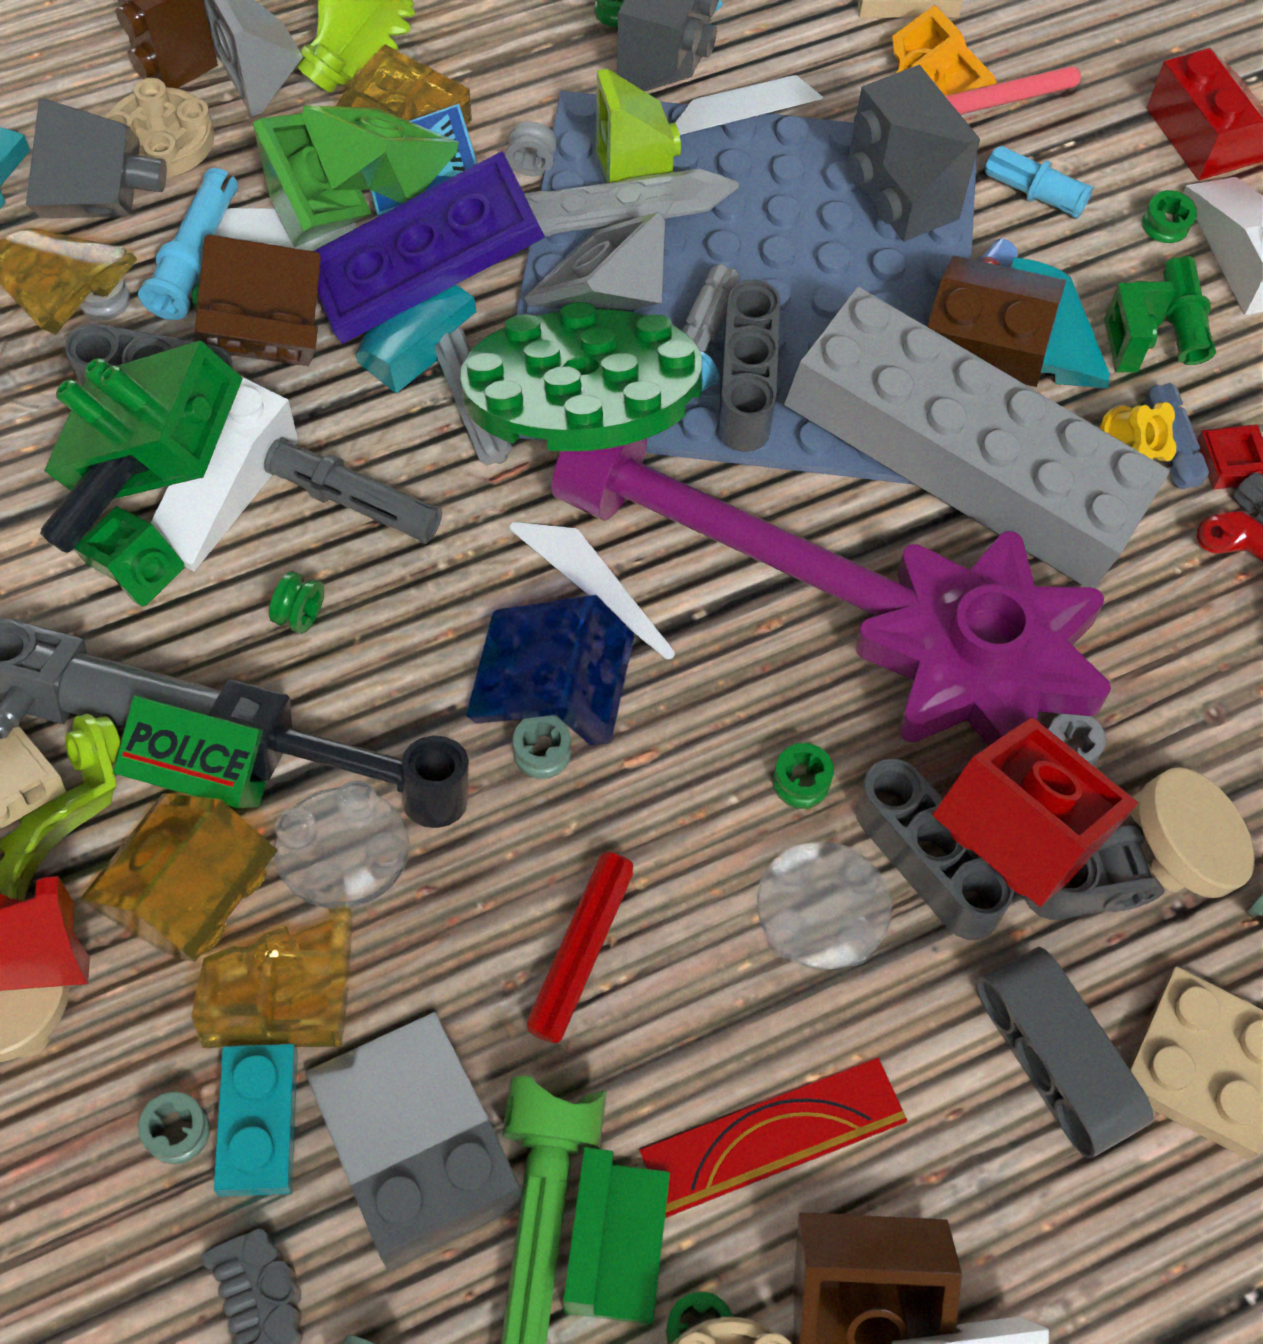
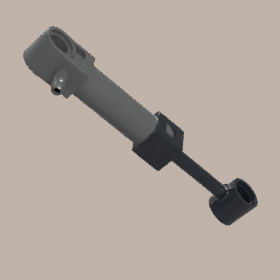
[0,618,469,828]

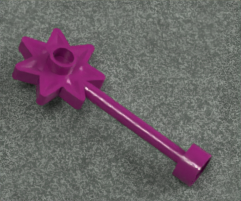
[552,438,1111,746]

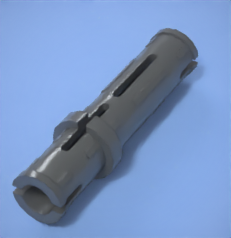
[264,437,443,544]

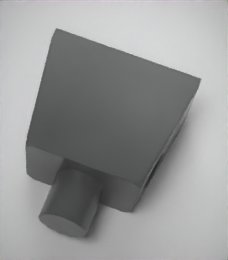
[26,98,167,219]

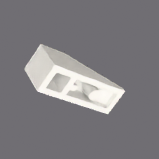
[1183,177,1263,315]
[150,377,298,572]

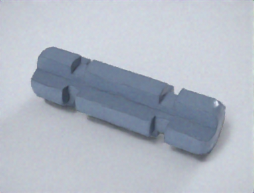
[1144,383,1209,489]

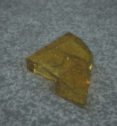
[336,44,472,126]
[0,228,138,335]

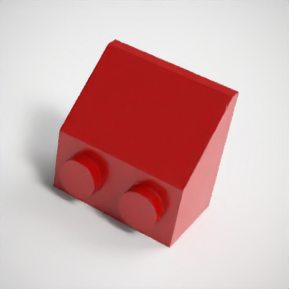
[1146,48,1263,181]
[932,717,1139,907]

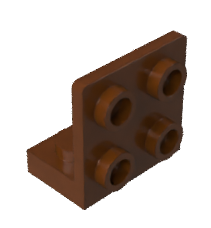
[193,234,321,367]

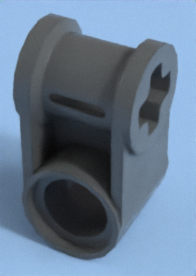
[1024,826,1165,920]

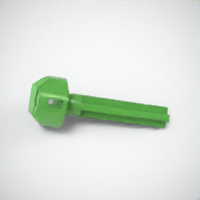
[501,1076,607,1344]

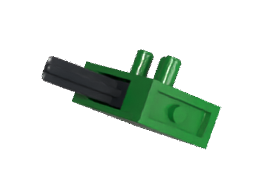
[40,340,243,553]

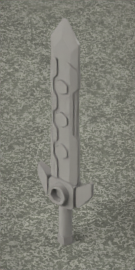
[353,168,739,237]

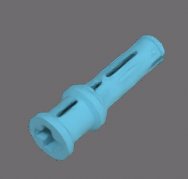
[138,168,238,320]

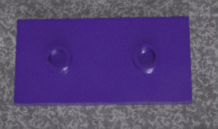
[314,151,545,344]

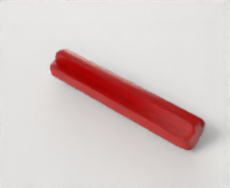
[527,851,634,1043]

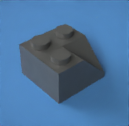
[617,0,719,91]
[847,65,980,242]

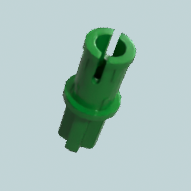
[1163,255,1216,365]

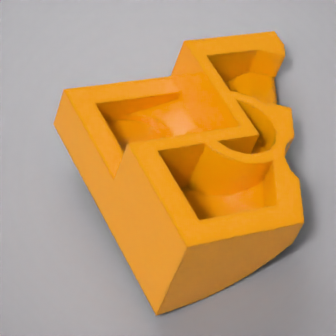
[892,5,997,96]

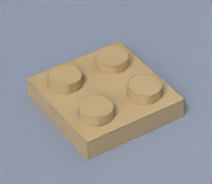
[1128,966,1263,1161]

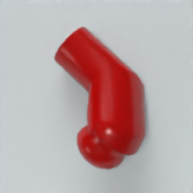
[1196,511,1263,561]

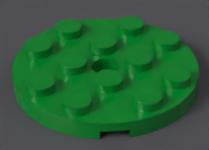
[460,302,703,451]

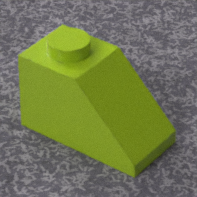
[596,68,681,183]

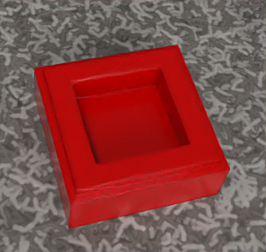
[1197,424,1263,490]

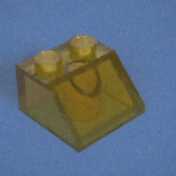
[80,793,278,962]

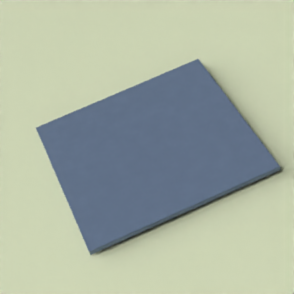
[516,91,977,485]

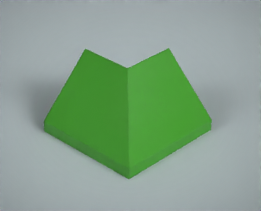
[302,105,459,204]
[253,113,372,248]

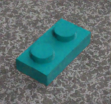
[214,1044,298,1197]

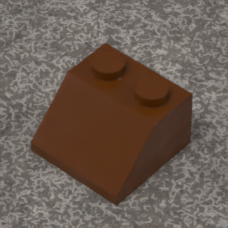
[116,0,218,89]
[927,255,1066,387]
[794,1212,962,1344]

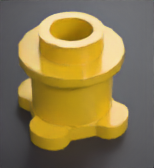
[1099,402,1177,461]

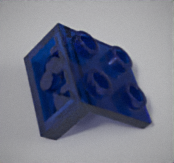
[466,595,635,745]

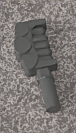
[201,1229,303,1344]

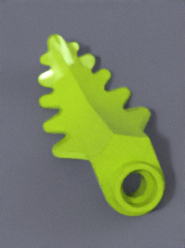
[297,0,415,93]
[0,714,121,901]

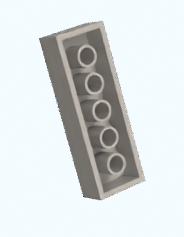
[784,286,1170,588]

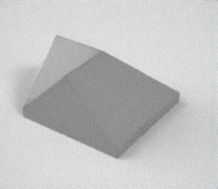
[203,0,303,117]
[524,211,665,311]

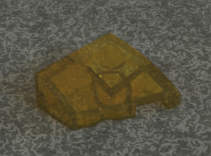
[191,905,352,1048]

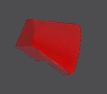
[0,877,90,991]

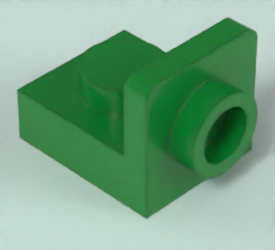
[1104,281,1175,373]
[73,506,185,607]

